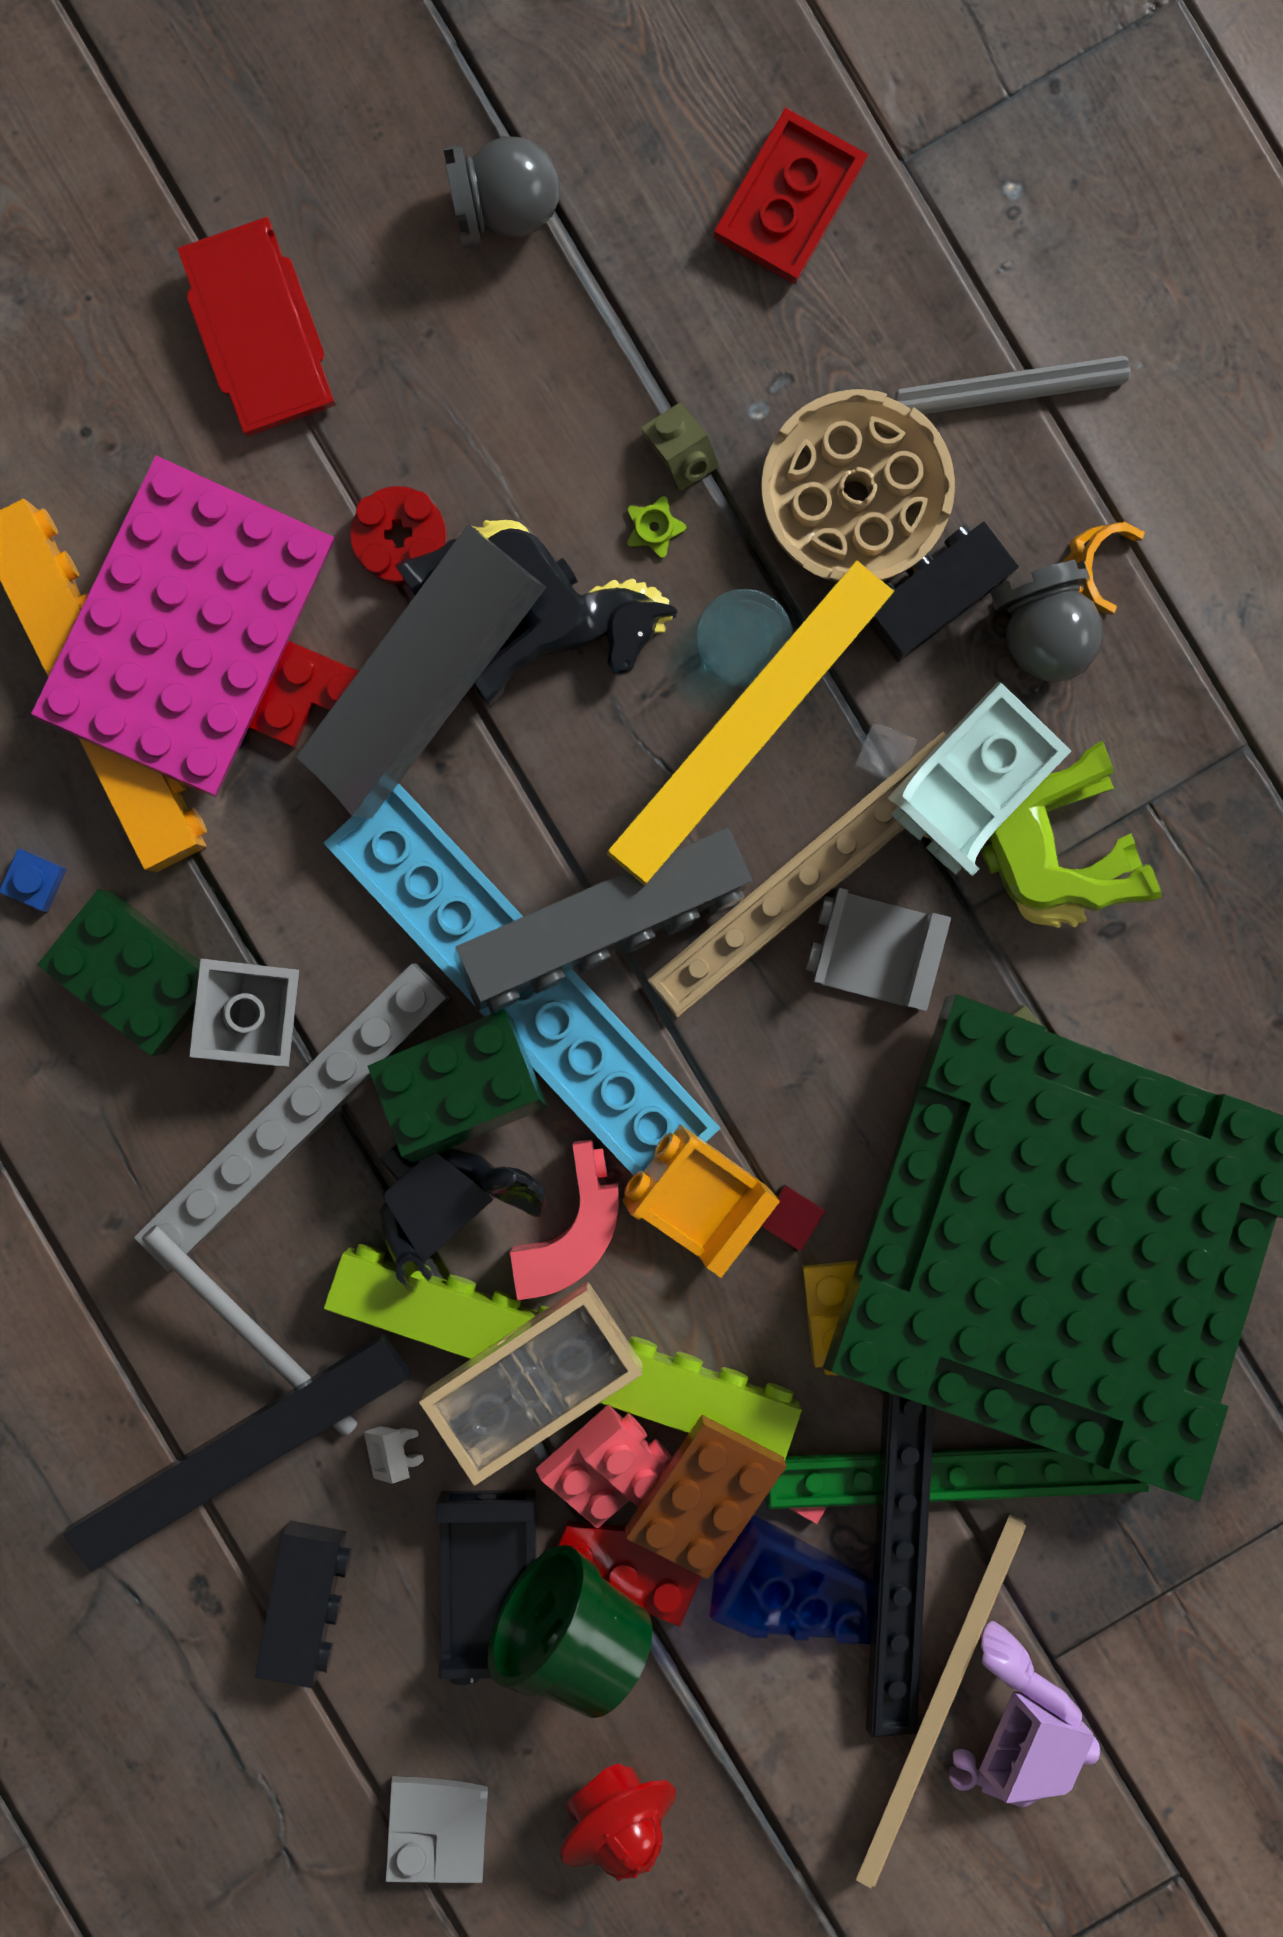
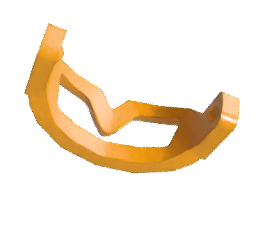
[1062,521,1145,615]

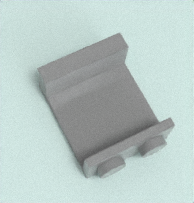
[805,888,951,1011]

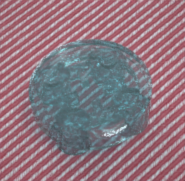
[696,589,792,687]

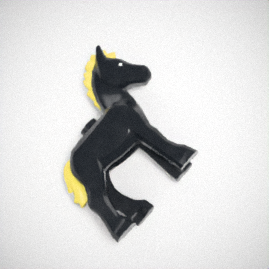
[395,520,678,708]

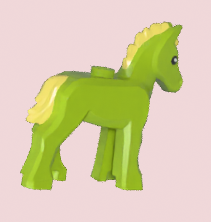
[924,740,1162,928]

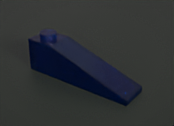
[709,1515,874,1645]

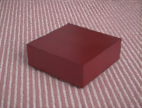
[761,1184,826,1251]

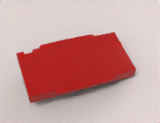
[177,216,336,437]

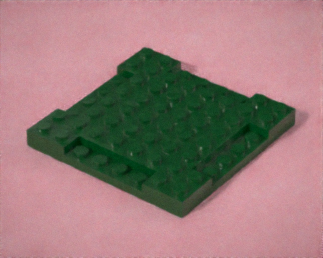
[823,994,1283,1502]

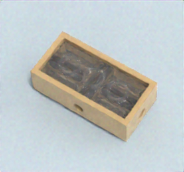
[419,1282,642,1486]

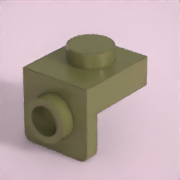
[641,402,719,490]

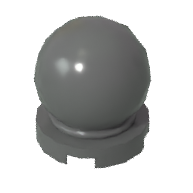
[443,136,560,249]
[990,560,1104,682]

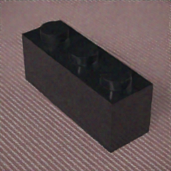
[868,521,1019,663]
[255,1520,352,1688]

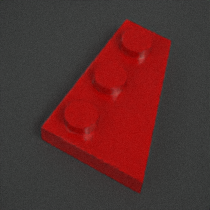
[557,1521,702,1627]

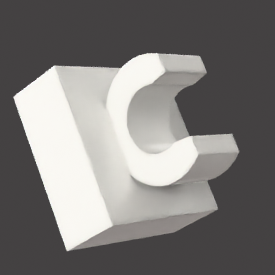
[364,1426,424,1484]

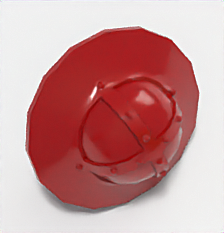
[560,1763,676,1882]

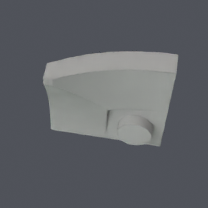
[386,1776,488,1883]

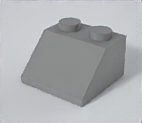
[189,959,299,1067]

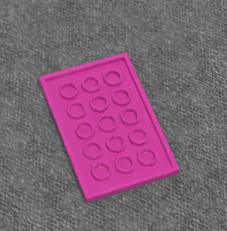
[31,455,335,798]

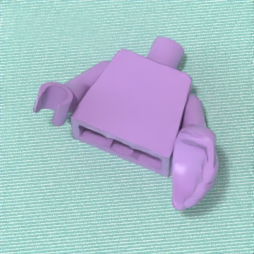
[949,1621,1100,1807]

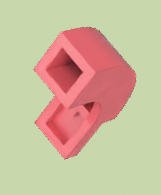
[510,1138,620,1301]

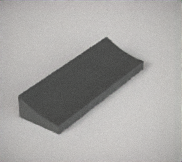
[296,524,546,819]

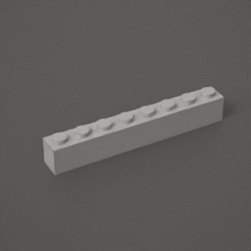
[134,964,451,1272]

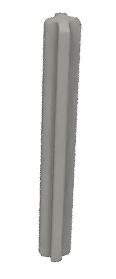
[894,356,1131,414]

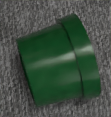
[488,1545,652,1718]

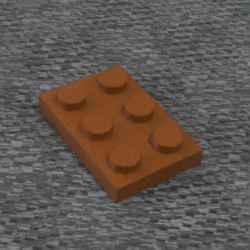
[625,1415,786,1579]

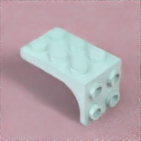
[888,682,1071,876]

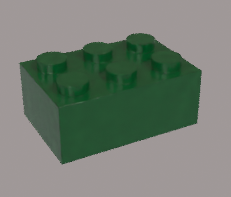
[37,889,200,1056]
[368,1009,548,1163]

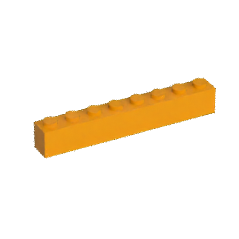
[0,498,207,873]

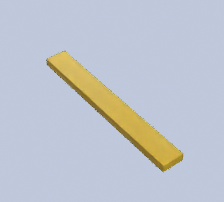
[607,560,894,886]

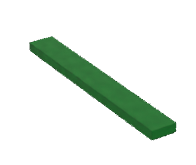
[766,1445,1150,1509]

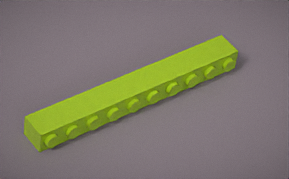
[324,1244,802,1460]

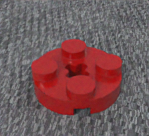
[350,486,448,585]

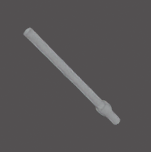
[142,1225,357,1437]

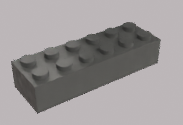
[454,827,753,1014]

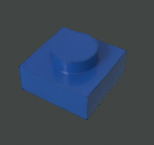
[0,848,67,912]

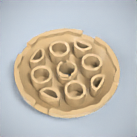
[761,389,955,582]

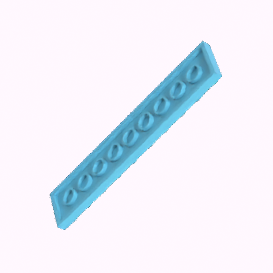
[324,783,721,1176]

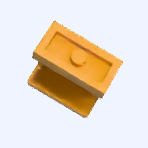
[622,1124,780,1278]

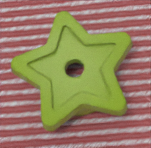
[627,496,687,558]

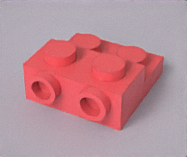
[536,1404,672,1528]

